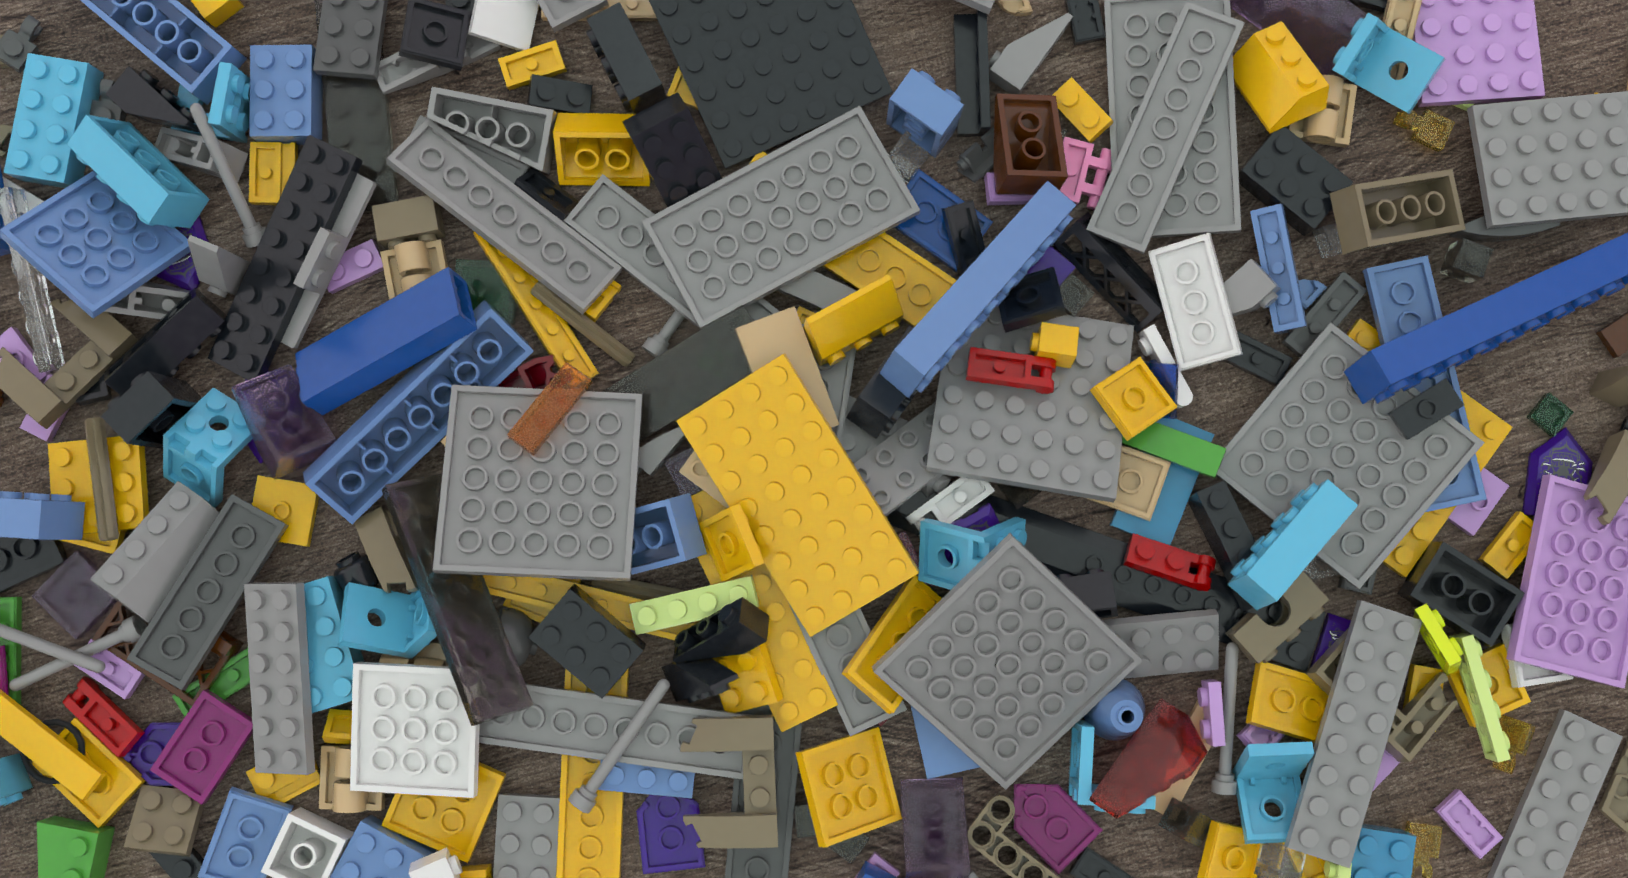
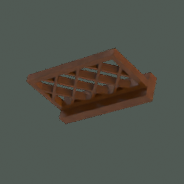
[92,601,244,706]

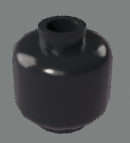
[334,551,379,593]

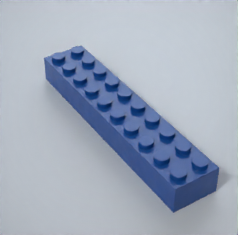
[1344,233,1628,404]

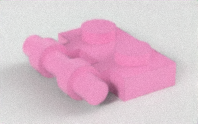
[1059,137,1112,210]

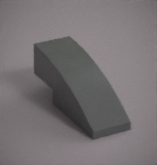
[1450,216,1561,242]

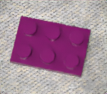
[150,689,253,805]

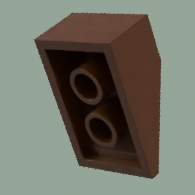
[993,93,1068,195]

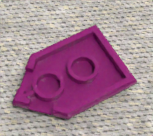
[1014,784,1103,875]

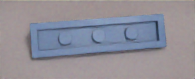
[1250,203,1307,334]

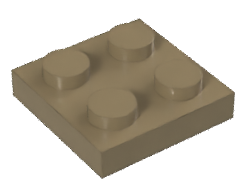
[123,785,204,857]

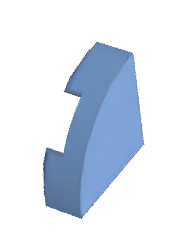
[1298,279,1327,310]

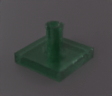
[455,259,517,325]

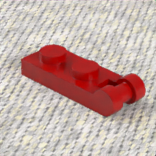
[965,347,1056,394]
[1123,533,1216,591]
[63,676,145,757]

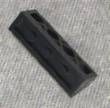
[953,10,991,137]
[1054,212,1163,333]

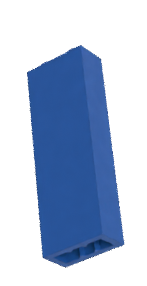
[295,267,477,415]

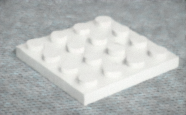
[350,662,481,798]

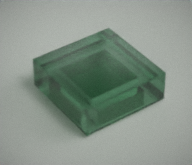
[1526,392,1574,437]

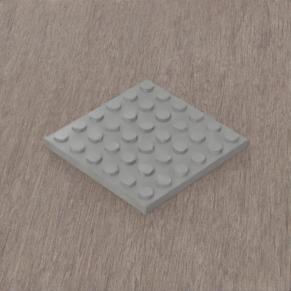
[925,306,1134,503]
[1216,322,1485,589]
[433,385,643,581]
[872,533,1143,790]

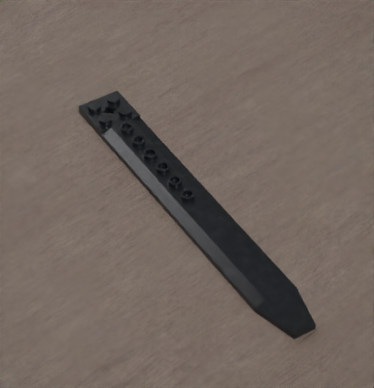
[886,481,1326,672]

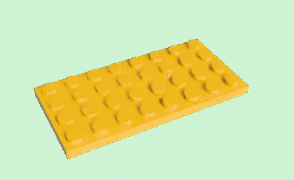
[676,353,919,637]

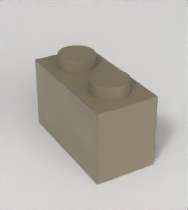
[371,195,446,250]

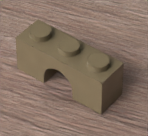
[1225,571,1329,664]

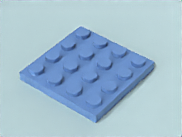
[0,170,190,319]

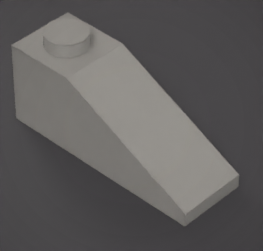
[989,13,1073,94]
[154,126,248,182]
[187,235,251,298]
[1224,259,1281,317]
[104,281,203,319]

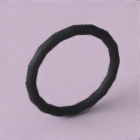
[21,719,86,785]

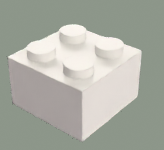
[261,807,354,878]

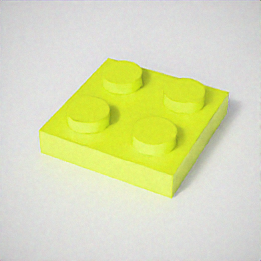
[1413,603,1463,676]

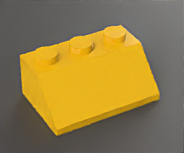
[1233,21,1329,134]
[553,113,651,186]
[803,274,904,366]

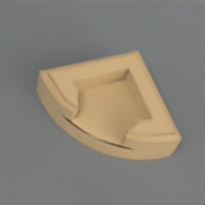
[995,0,1033,16]

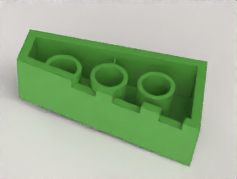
[37,816,115,878]

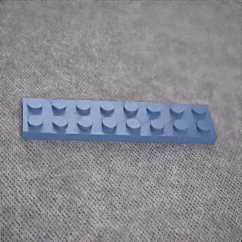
[1363,255,1487,512]

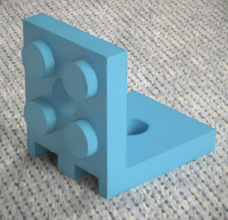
[1332,13,1445,114]
[171,62,250,143]
[163,387,265,508]
[918,517,1027,590]
[338,572,448,659]
[1068,720,1156,814]
[1232,741,1314,844]

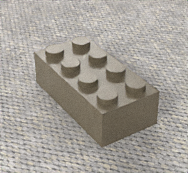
[1330,169,1466,255]

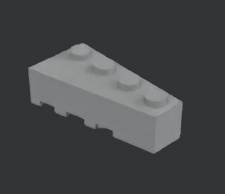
[427,87,558,175]

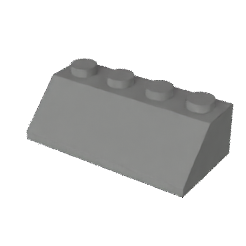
[90,481,220,624]

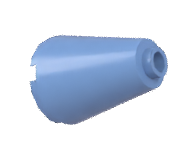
[1084,679,1145,740]

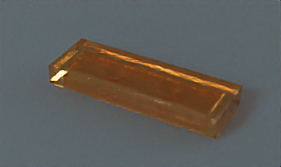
[507,362,592,456]

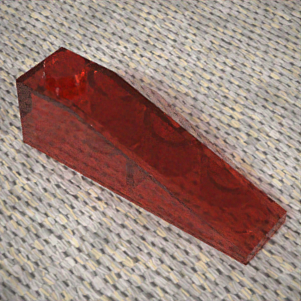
[1089,698,1208,819]

